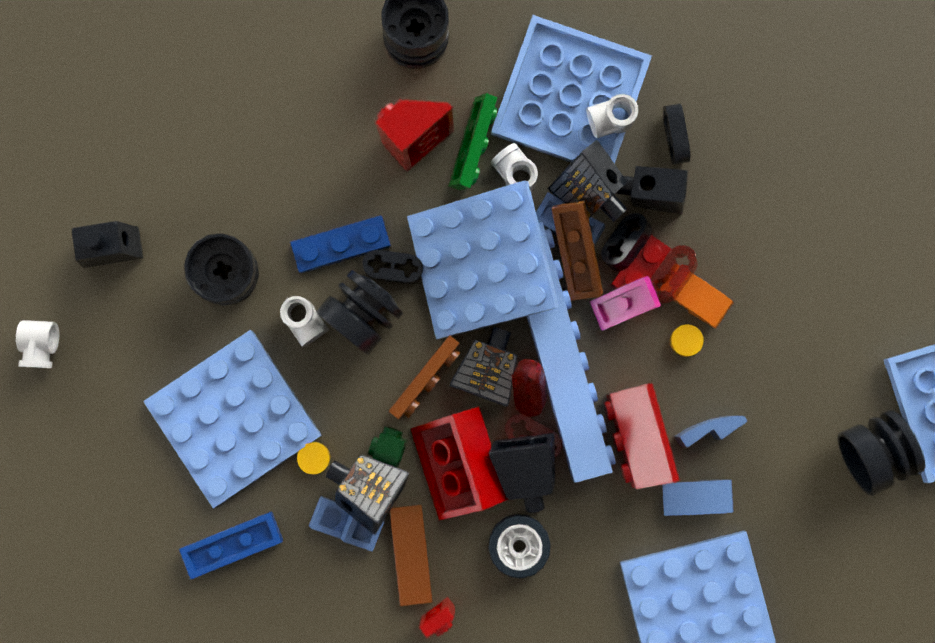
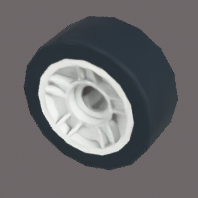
[488,514,551,579]

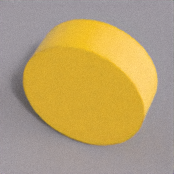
[670,324,704,357]
[297,442,331,474]

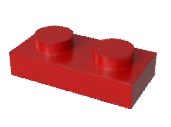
[611,235,674,289]
[419,597,455,638]

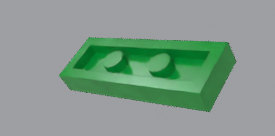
[449,93,498,190]

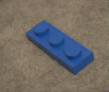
[290,215,391,273]
[179,511,283,579]

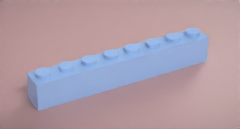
[527,222,616,483]

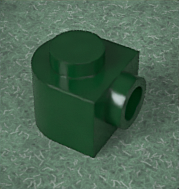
[368,426,408,468]

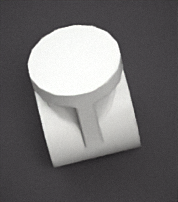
[586,94,638,139]
[491,143,538,191]
[280,296,329,347]
[16,320,59,368]

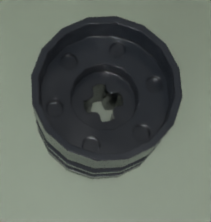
[381,0,449,69]
[184,233,259,306]
[316,270,404,355]
[837,410,926,496]

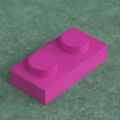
[589,276,661,331]

